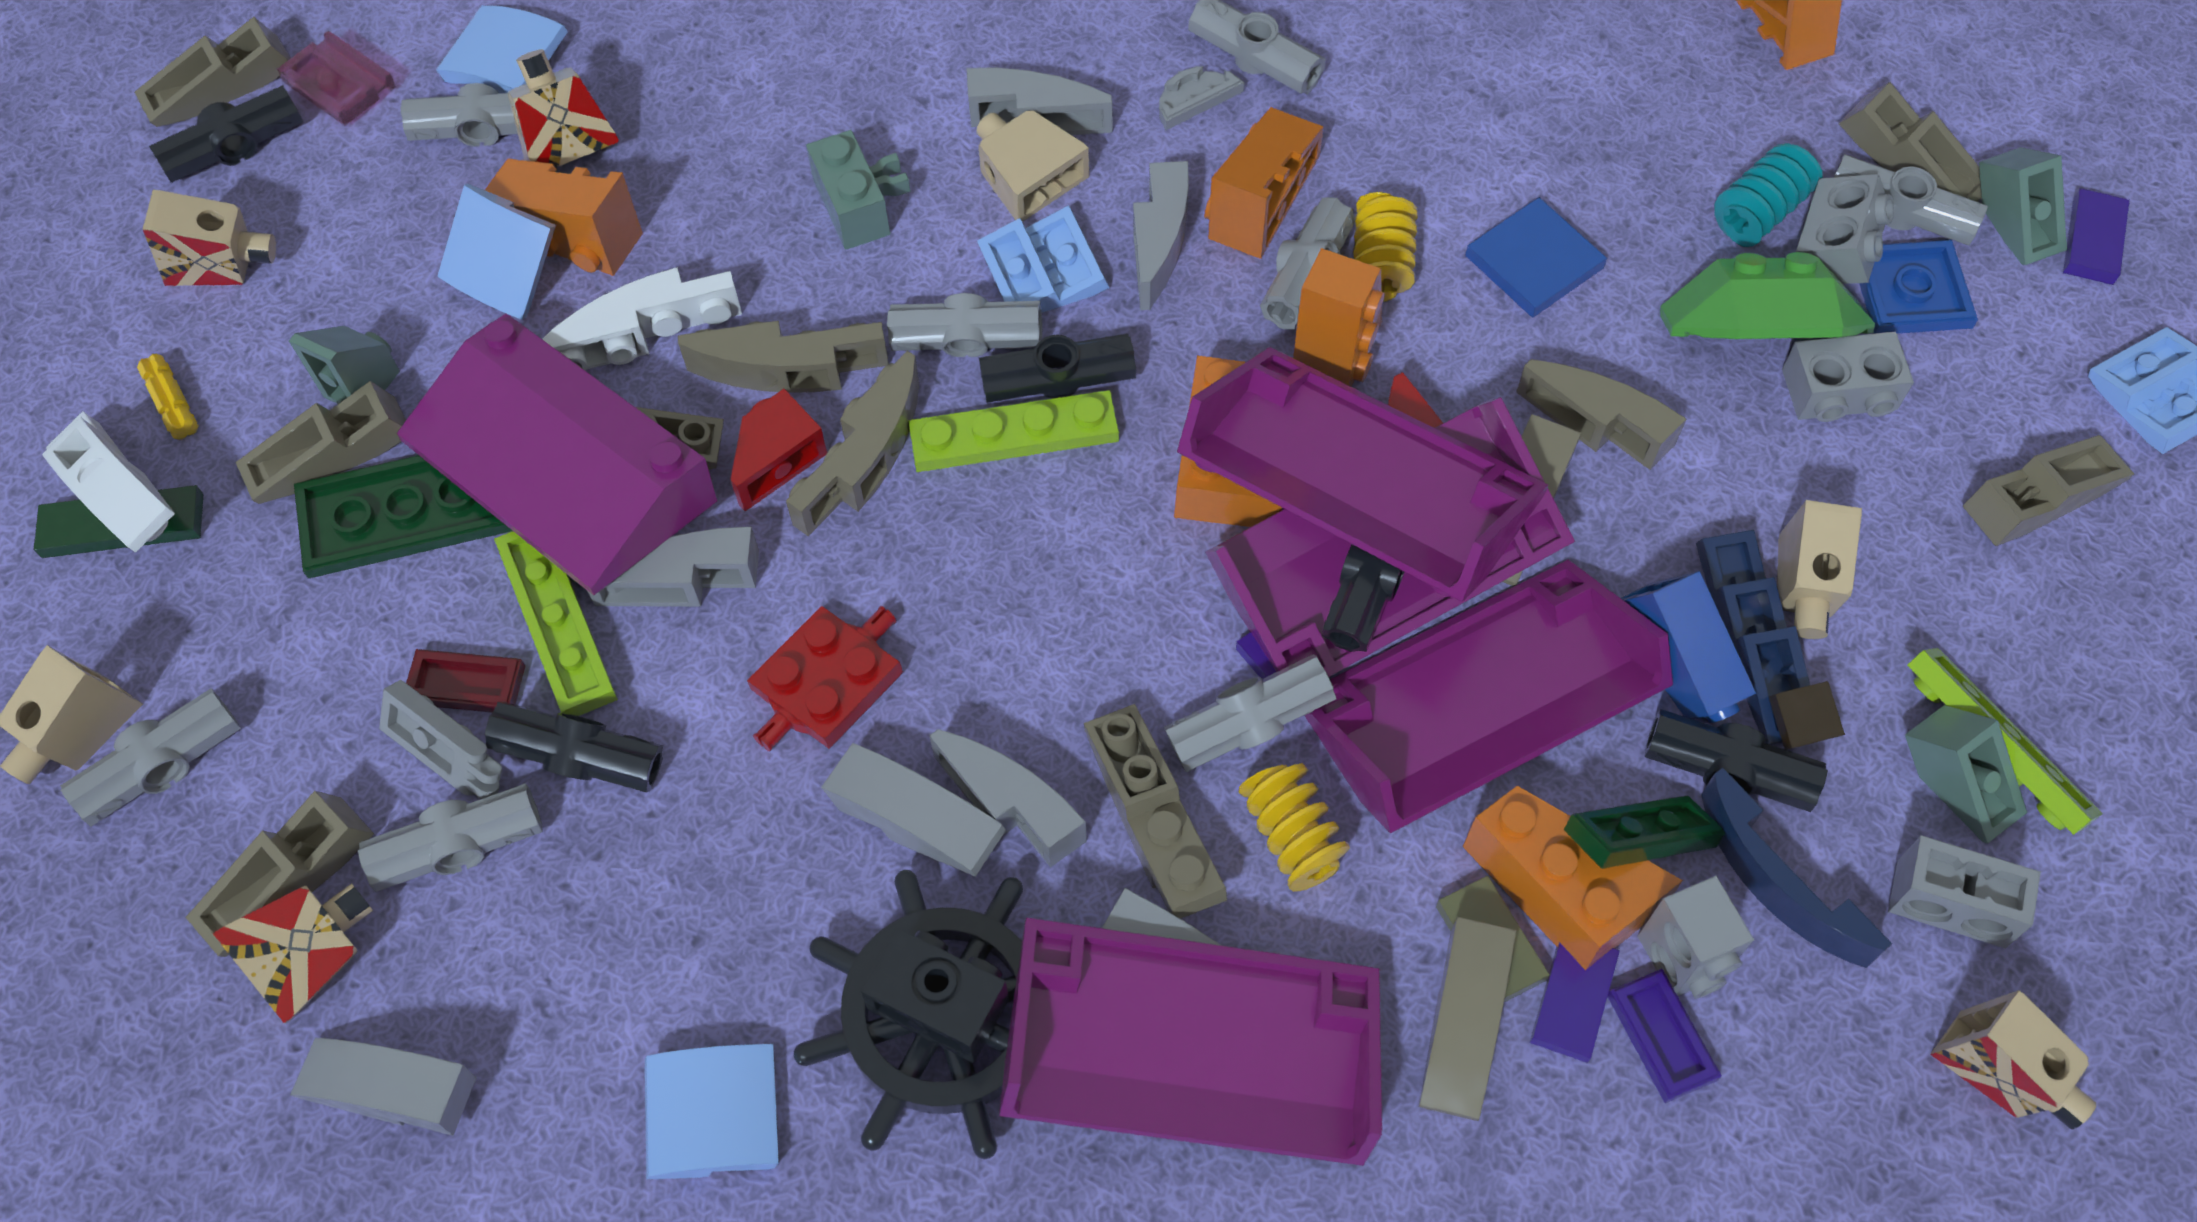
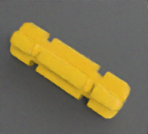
[137,354,198,440]

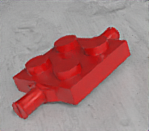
[747,606,903,752]

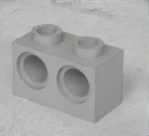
[1796,174,1894,284]
[1782,332,1914,422]
[1888,835,2041,948]
[1637,876,1754,999]

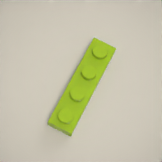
[908,390,1119,472]
[494,531,618,716]
[1907,648,2103,835]

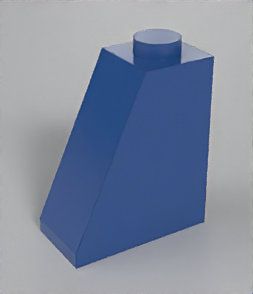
[1621,571,1756,723]

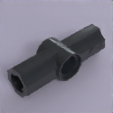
[149,85,304,183]
[979,333,1136,403]
[1322,544,1404,652]
[484,701,663,792]
[1644,709,1828,812]

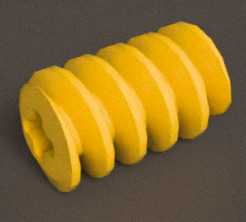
[1353,192,1418,302]
[1238,763,1350,892]

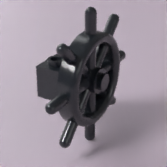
[794,870,1023,1159]

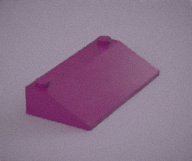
[397,313,717,596]
[1177,347,1549,602]
[1205,397,1575,677]
[1304,559,1673,834]
[999,917,1382,1166]

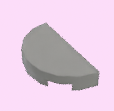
[1159,67,1244,130]

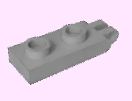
[379,680,502,799]

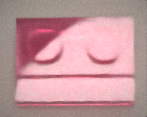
[277,30,396,126]

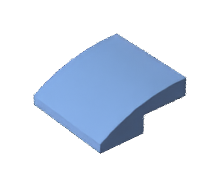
[436,5,568,93]
[438,183,556,320]
[977,205,1110,313]
[2088,327,2197,454]
[644,1044,779,1179]

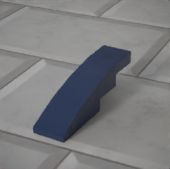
[1696,530,1810,744]

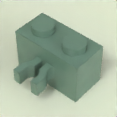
[806,130,911,250]

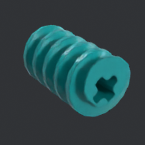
[1714,143,1823,247]

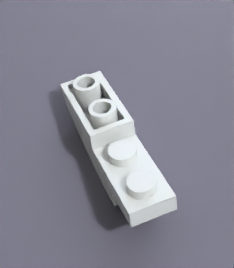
[542,268,742,371]
[42,411,175,553]

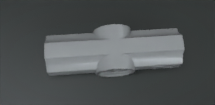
[1188,0,1326,95]
[401,83,518,147]
[1834,154,1988,246]
[1260,197,1355,329]
[887,293,1043,357]
[1164,654,1336,772]
[60,688,241,827]
[357,783,543,892]

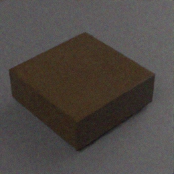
[1769,681,1845,750]

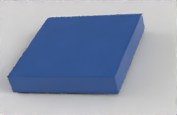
[1465,197,1607,318]
[1859,240,1978,334]

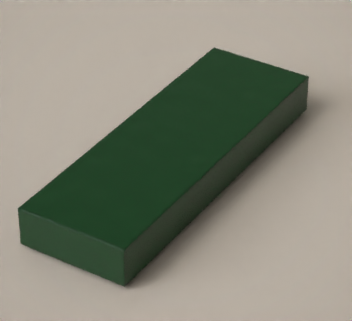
[33,485,204,558]
[1563,795,1725,869]

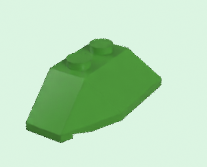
[1660,252,1875,339]

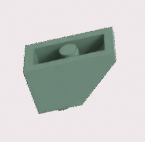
[1979,147,2067,265]
[289,326,400,404]
[1905,705,2027,844]

